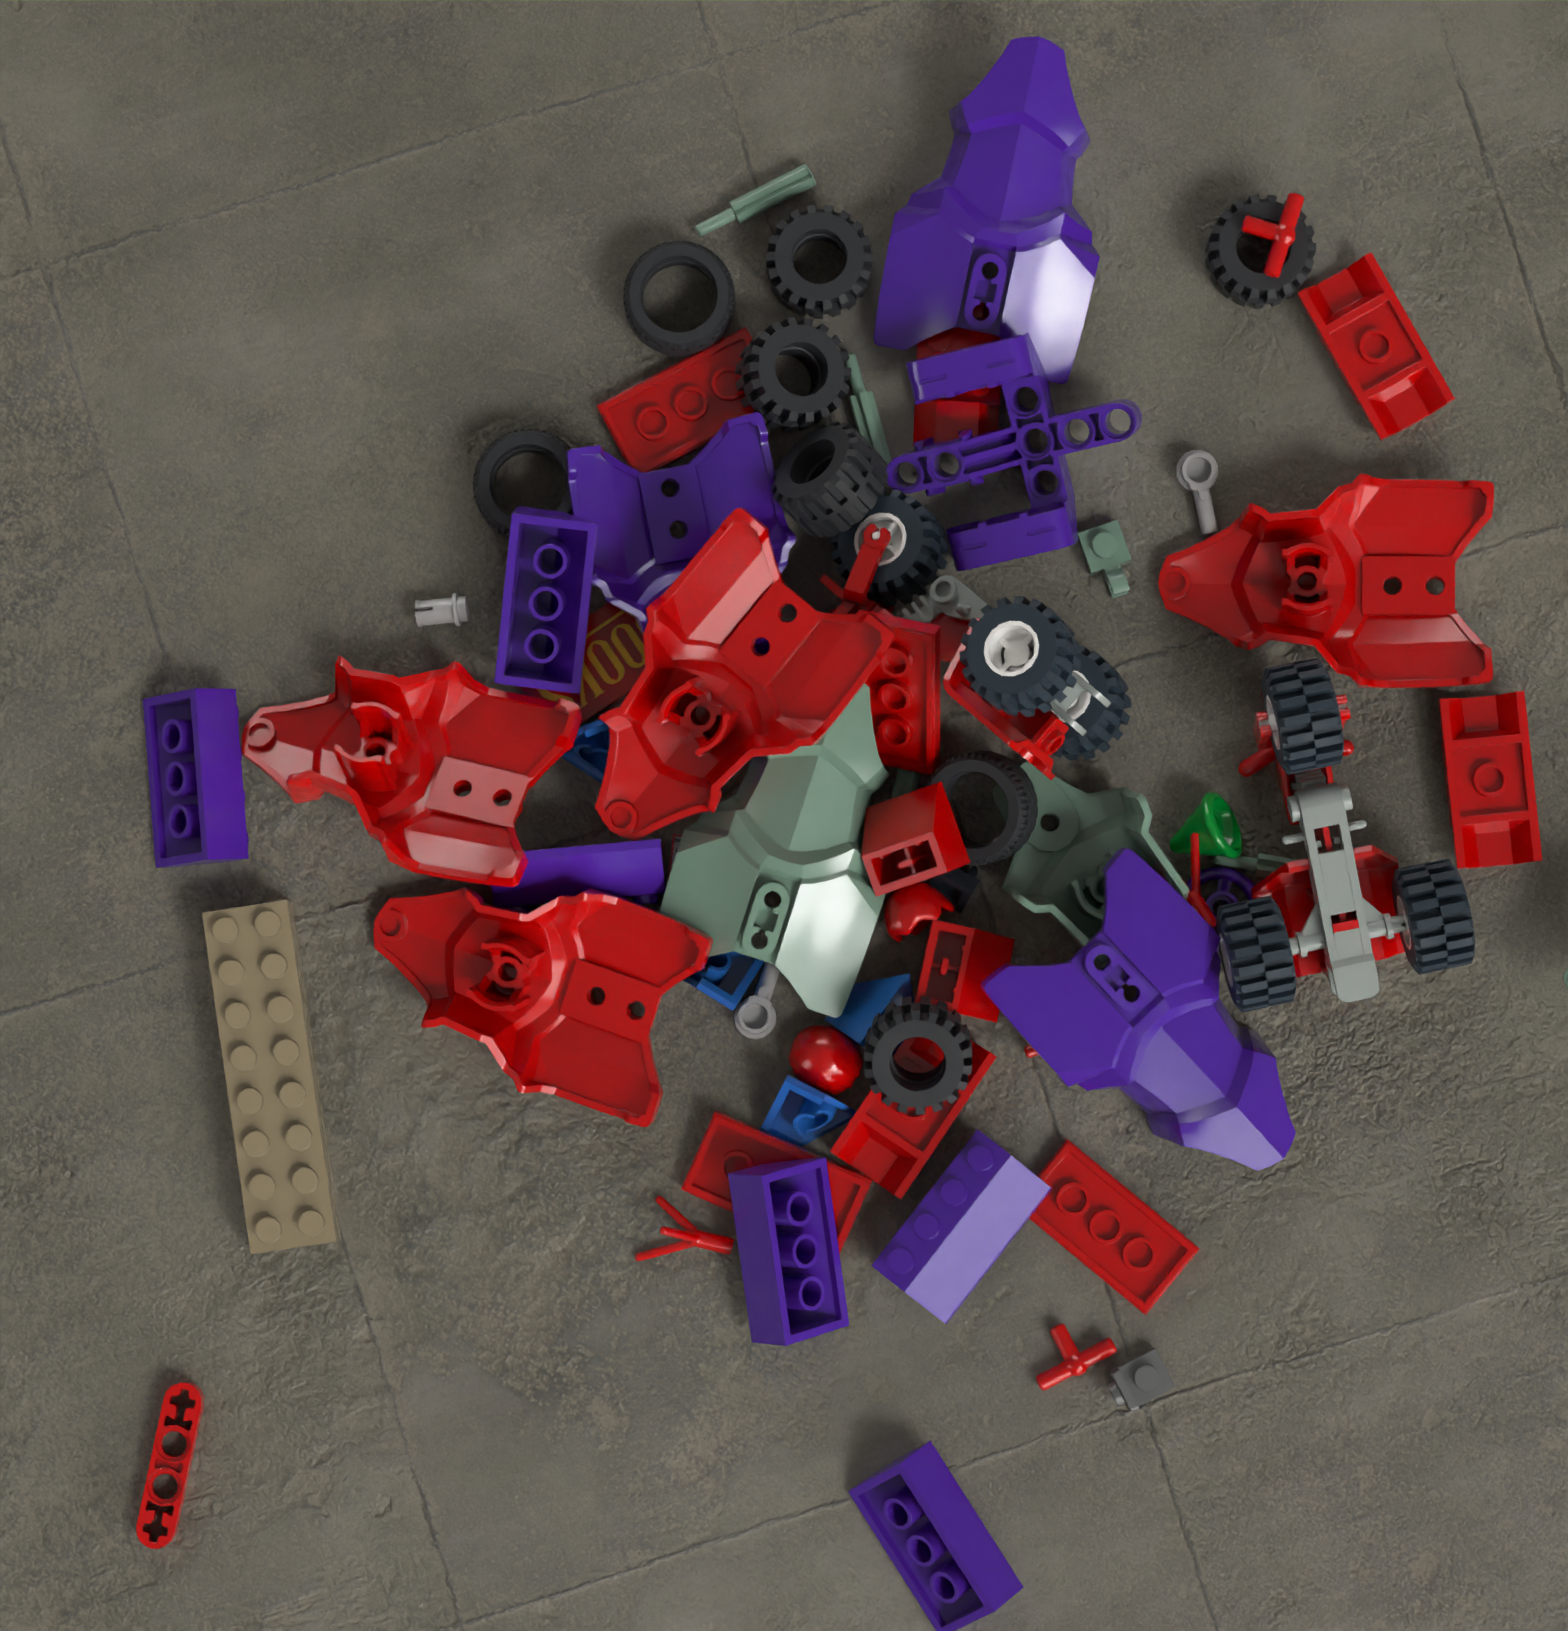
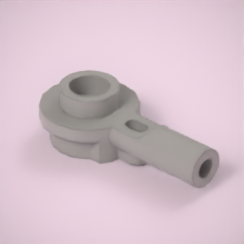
[1176,450,1218,535]
[734,962,780,1040]

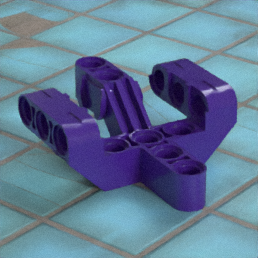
[886,333,1142,571]

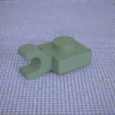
[1078,519,1131,599]

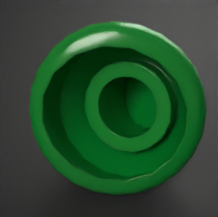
[1169,792,1243,859]

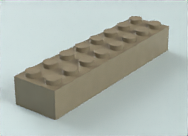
[202,900,341,1254]

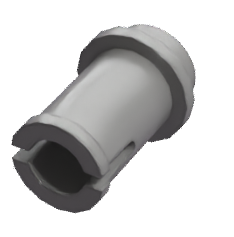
[415,593,470,627]

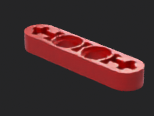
[136,1382,204,1549]

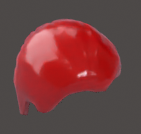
[884,882,955,942]
[788,1025,863,1095]

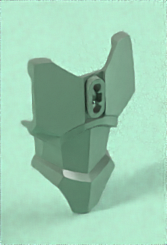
[660,683,890,1018]

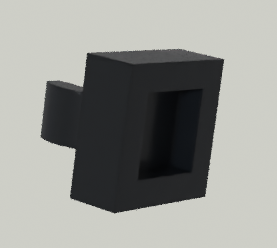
[929,865,980,913]

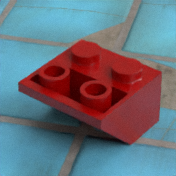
[861,781,971,897]
[914,920,1015,1023]

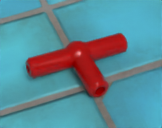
[1241,193,1305,278]
[1035,1323,1117,1391]

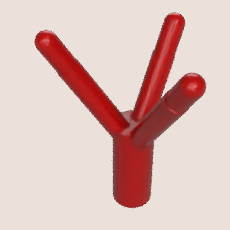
[1179,833,1216,930]
[635,1196,734,1261]

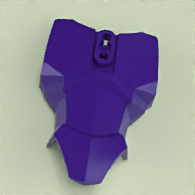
[874,36,1100,384]
[565,412,796,654]
[981,847,1296,1171]

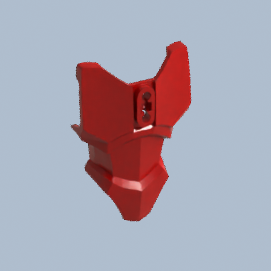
[1158,473,1494,688]
[595,507,896,841]
[241,656,582,887]
[373,886,713,1127]

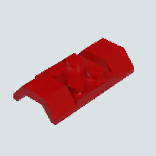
[1297,252,1455,441]
[913,276,1001,447]
[1438,691,1542,869]
[830,1037,997,1199]

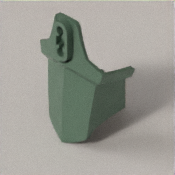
[992,761,1189,968]

